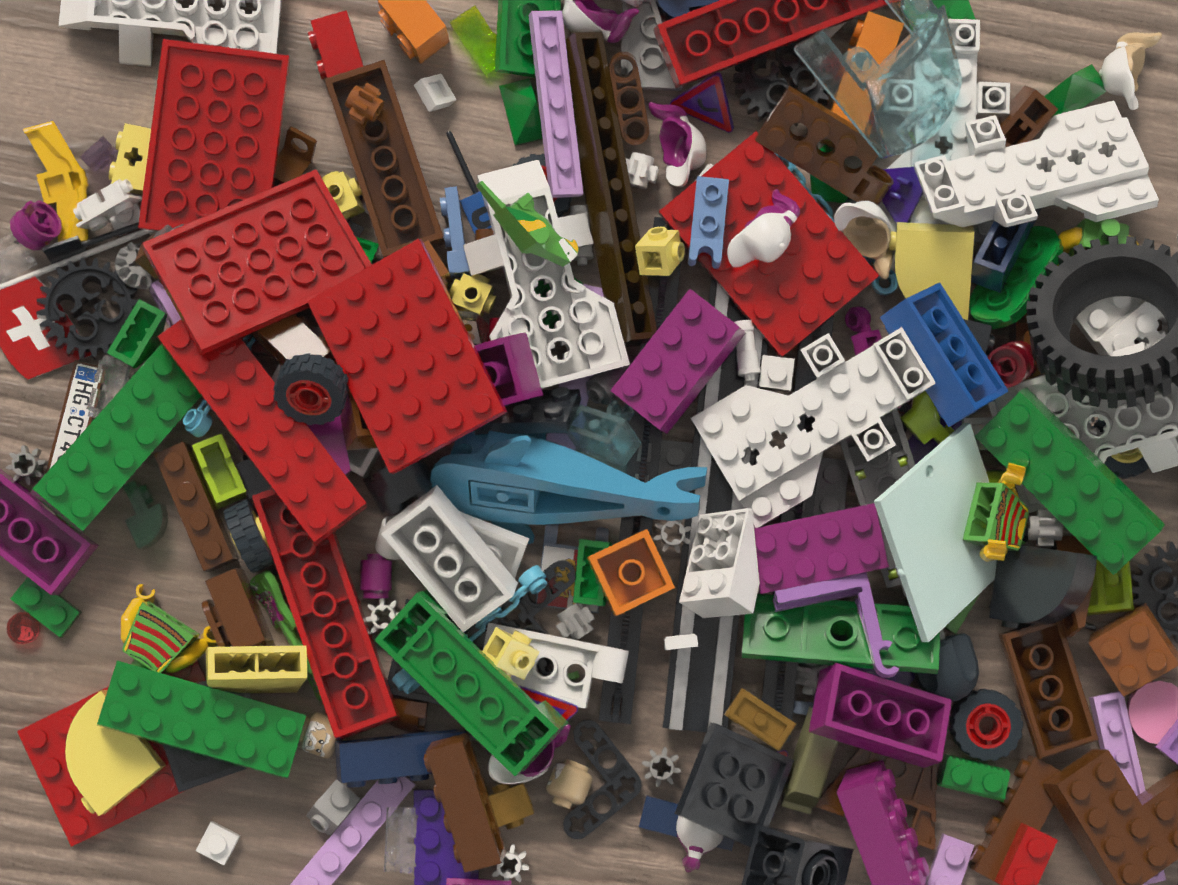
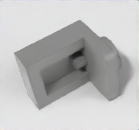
[306,779,361,836]

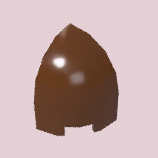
[389,697,429,733]

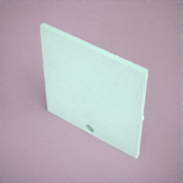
[874,423,997,642]

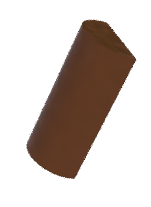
[999,621,1099,759]

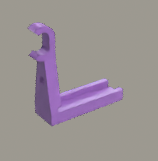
[773,572,899,678]

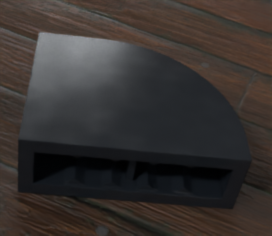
[989,545,1097,629]

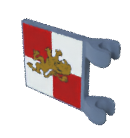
[536,524,609,613]

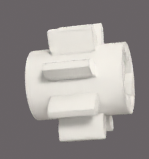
[626,152,659,189]
[366,598,399,633]
[492,844,529,882]

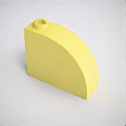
[889,222,974,320]
[206,646,307,693]
[65,690,166,816]

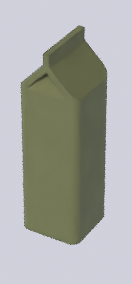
[781,706,839,814]

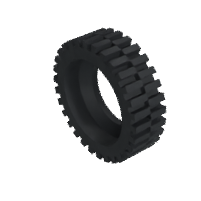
[1026,236,1178,408]

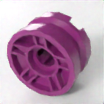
[10,200,62,250]

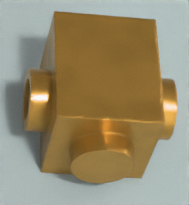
[488,783,535,830]

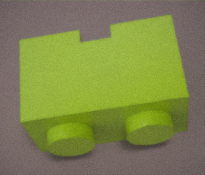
[192,433,246,509]

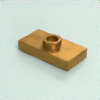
[724,688,796,751]

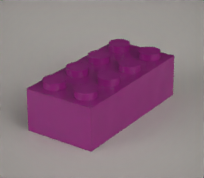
[610,289,746,434]
[474,332,543,405]
[0,469,99,596]
[754,503,890,594]
[809,663,952,768]
[837,760,929,885]

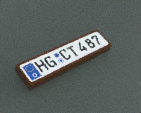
[45,360,107,474]

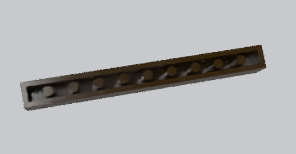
[565,32,657,347]

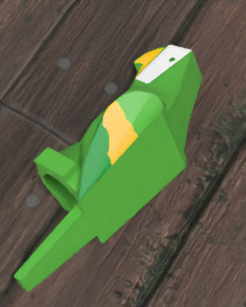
[476,181,579,267]

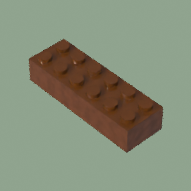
[324,60,445,258]

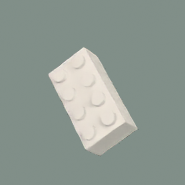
[381,485,518,632]

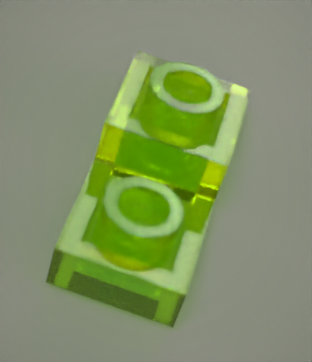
[448,5,497,76]

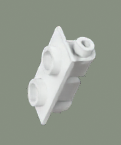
[73,179,142,231]

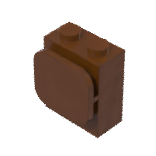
[201,568,273,647]

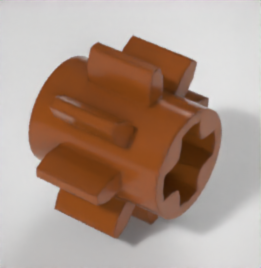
[345,83,385,125]

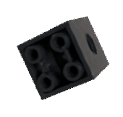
[741,824,854,885]

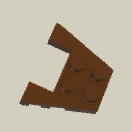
[815,748,937,850]

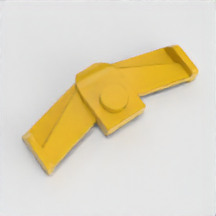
[23,121,89,242]

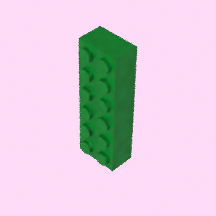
[30,345,201,534]
[975,387,1165,575]
[97,661,306,779]

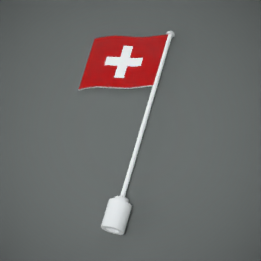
[0,229,154,380]

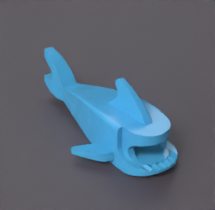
[430,431,707,544]

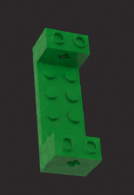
[375,590,569,776]

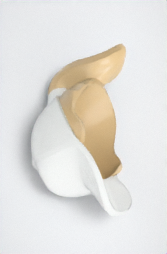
[1099,32,1162,110]
[834,201,893,280]

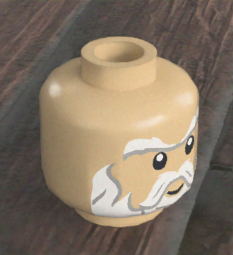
[299,712,346,758]
[546,759,593,809]

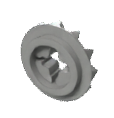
[115,241,159,289]

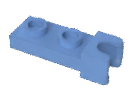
[688,176,729,269]
[440,186,471,278]

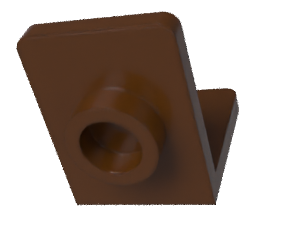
[275,126,317,184]

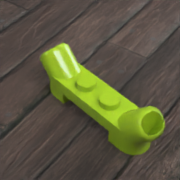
[900,391,1007,483]

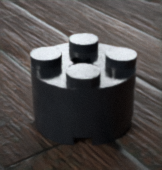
[362,458,432,517]

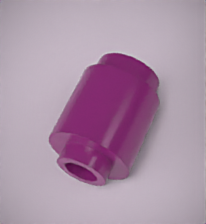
[360,554,392,598]

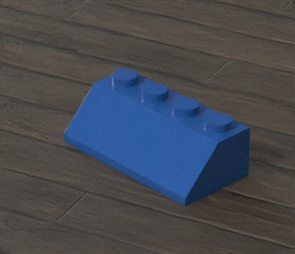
[880,283,1009,427]

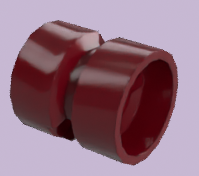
[988,340,1037,388]

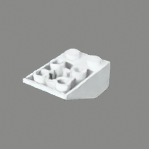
[679,508,760,618]

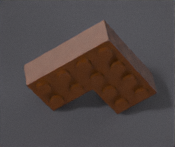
[1042,749,1178,885]

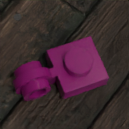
[845,306,882,355]

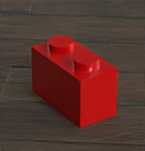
[308,10,364,79]
[994,823,1058,885]

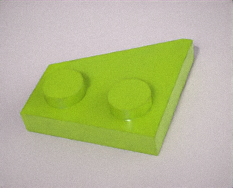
[1087,559,1134,616]

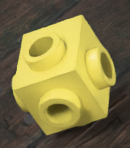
[322,171,365,220]
[635,227,685,276]
[449,273,496,320]
[482,627,540,680]

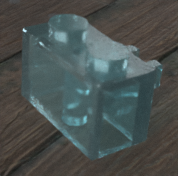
[566,400,642,467]

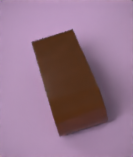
[610,51,649,145]

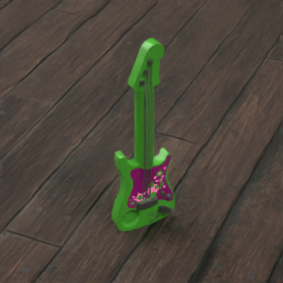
[250,570,322,701]

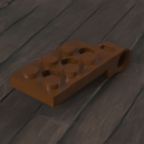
[755,86,894,205]

